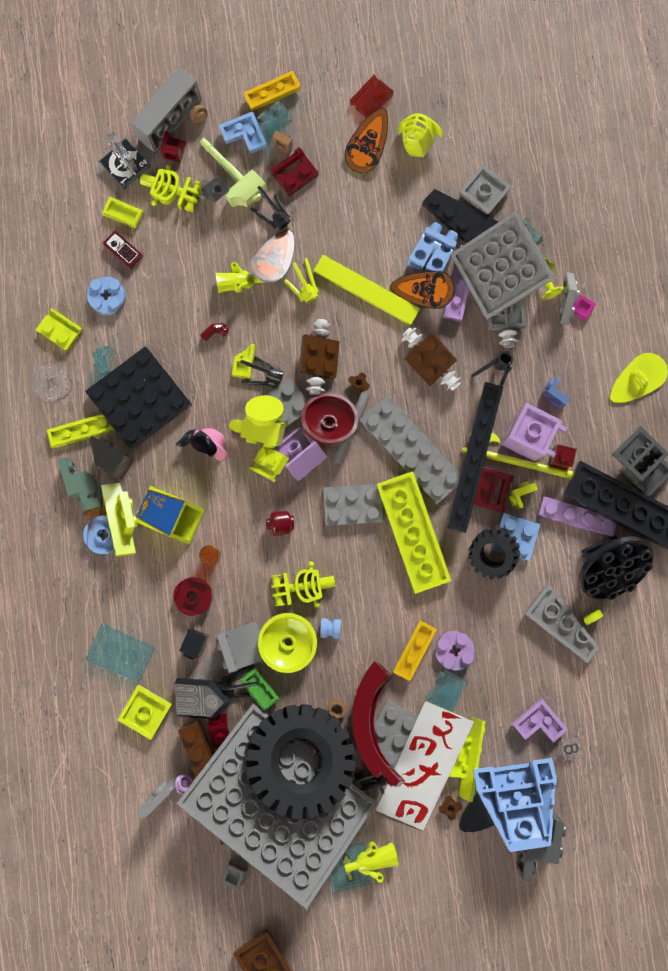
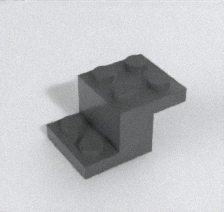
[612,426,668,496]
[515,812,566,881]

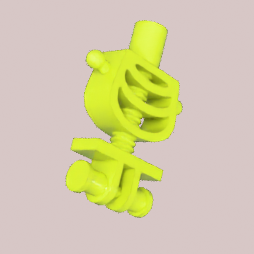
[140,165,201,212]
[271,561,336,608]

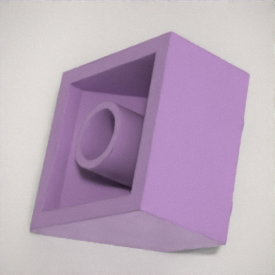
[273,426,327,481]

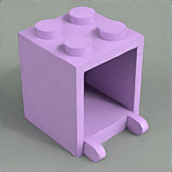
[500,403,568,462]

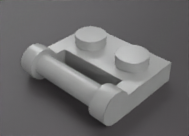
[138,779,175,818]

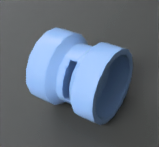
[320,618,341,639]

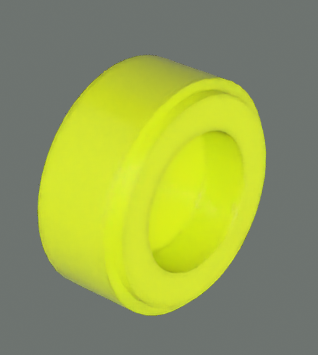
[583,609,604,625]

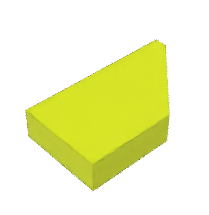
[231,344,256,379]

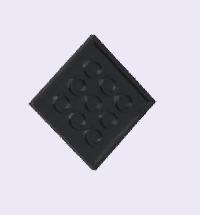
[85,346,192,451]

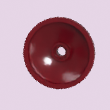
[301,393,359,445]

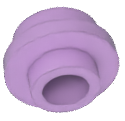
[174,774,194,794]

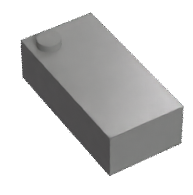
[130,67,202,153]

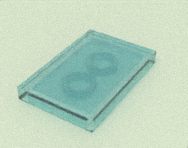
[85,624,155,683]

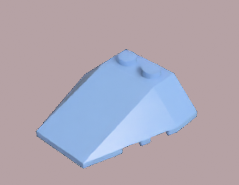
[473,758,557,852]

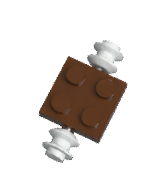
[299,319,340,395]
[402,328,461,391]

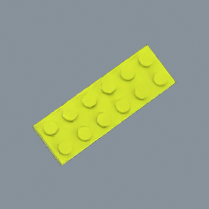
[376,471,451,594]

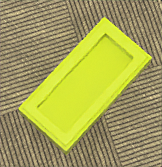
[102,197,144,229]

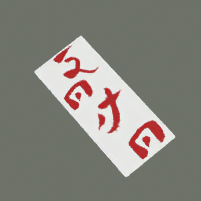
[376,701,474,830]

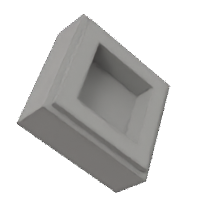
[220,862,247,890]

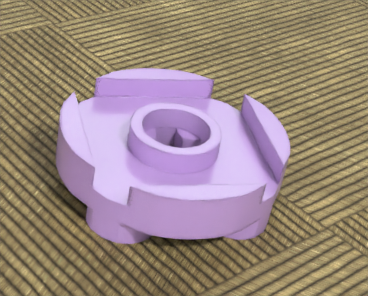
[435,631,475,671]

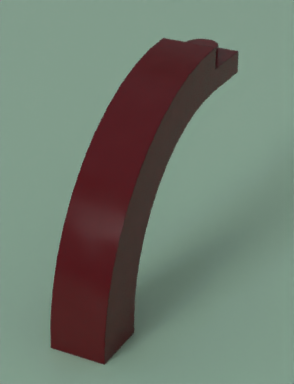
[352,661,405,787]

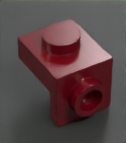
[207,713,230,748]

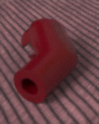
[200,323,229,341]

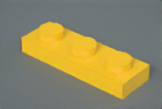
[243,71,301,112]
[392,620,437,681]

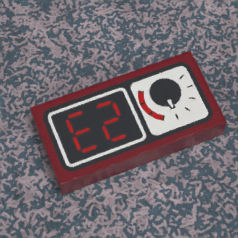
[102,230,143,269]

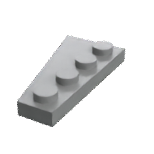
[524,583,599,663]

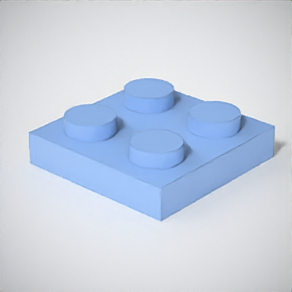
[492,513,540,561]

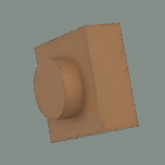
[272,131,293,153]

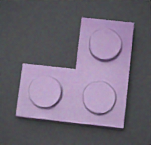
[511,698,568,743]

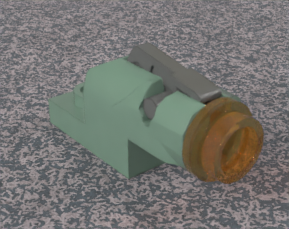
[57,457,103,520]

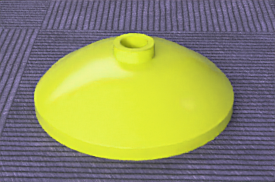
[258,613,317,673]

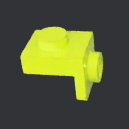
[509,481,538,510]

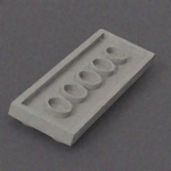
[360,395,461,505]

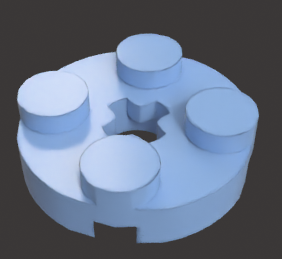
[87,277,126,315]
[83,516,114,554]

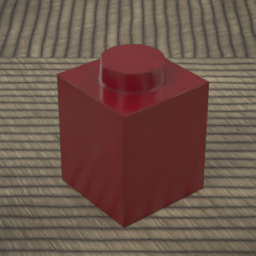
[549,444,577,470]

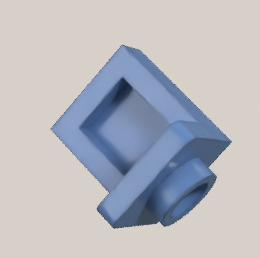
[543,377,570,408]

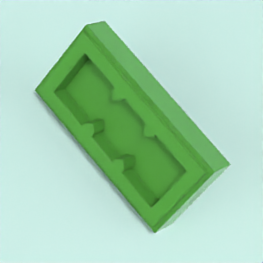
[240,668,279,712]

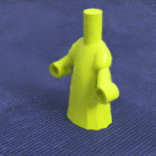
[215,262,264,293]
[344,842,398,883]

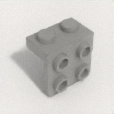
[215,622,263,673]

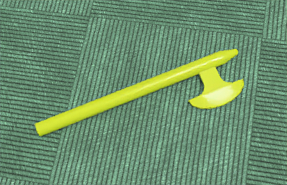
[462,433,573,478]

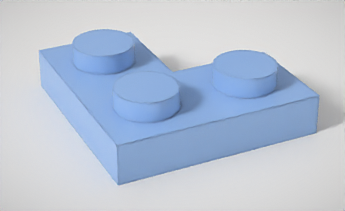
[219,112,267,154]

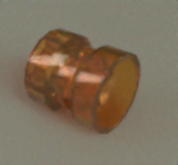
[199,545,221,565]

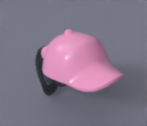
[176,428,227,461]

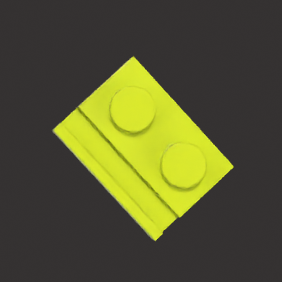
[36,308,83,352]
[249,446,289,482]

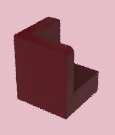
[160,130,186,163]

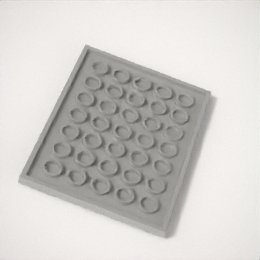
[176,704,377,909]

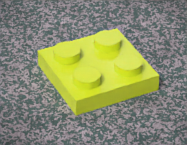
[118,685,172,740]

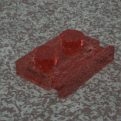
[350,75,394,118]

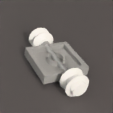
[487,298,526,348]

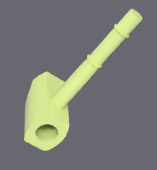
[200,138,267,207]

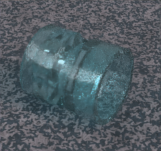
[257,101,292,137]

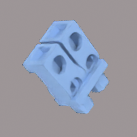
[407,222,458,272]

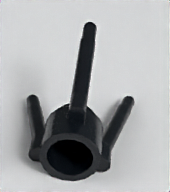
[250,186,291,230]
[471,351,513,386]
[240,356,284,387]
[216,664,259,698]

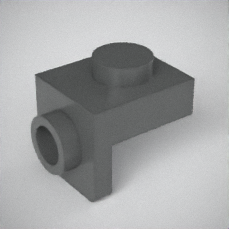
[199,175,229,202]

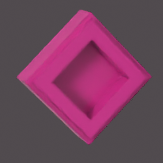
[573,295,596,321]

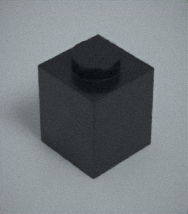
[179,628,209,660]

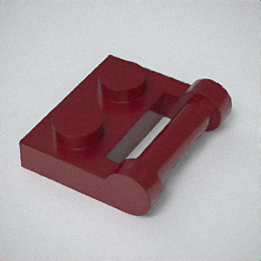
[269,147,319,197]
[474,467,514,513]

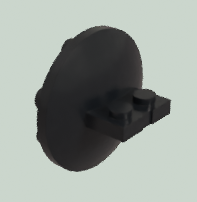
[579,535,654,600]

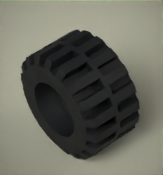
[468,527,520,580]

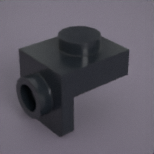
[354,769,386,795]

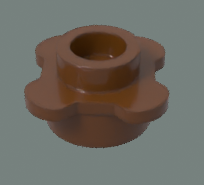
[348,373,370,394]
[438,796,462,820]

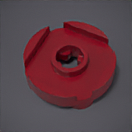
[173,577,213,616]

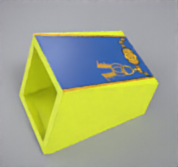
[136,486,205,545]

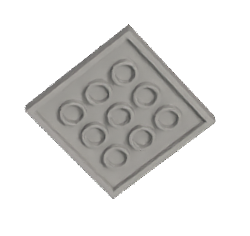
[450,211,555,320]

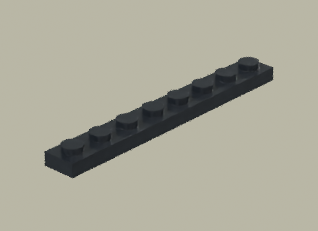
[447,382,504,534]

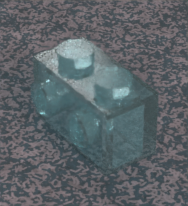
[426,669,468,712]

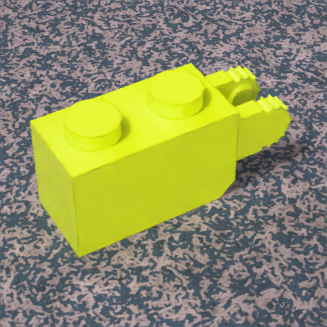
[229,417,286,449]

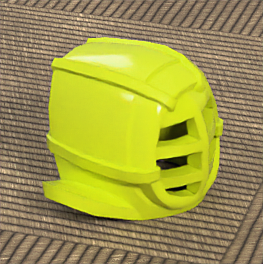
[397,113,444,158]

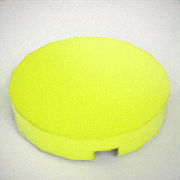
[245,395,284,426]

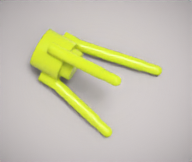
[284,258,319,304]

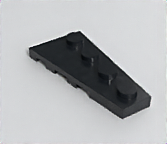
[422,189,499,243]

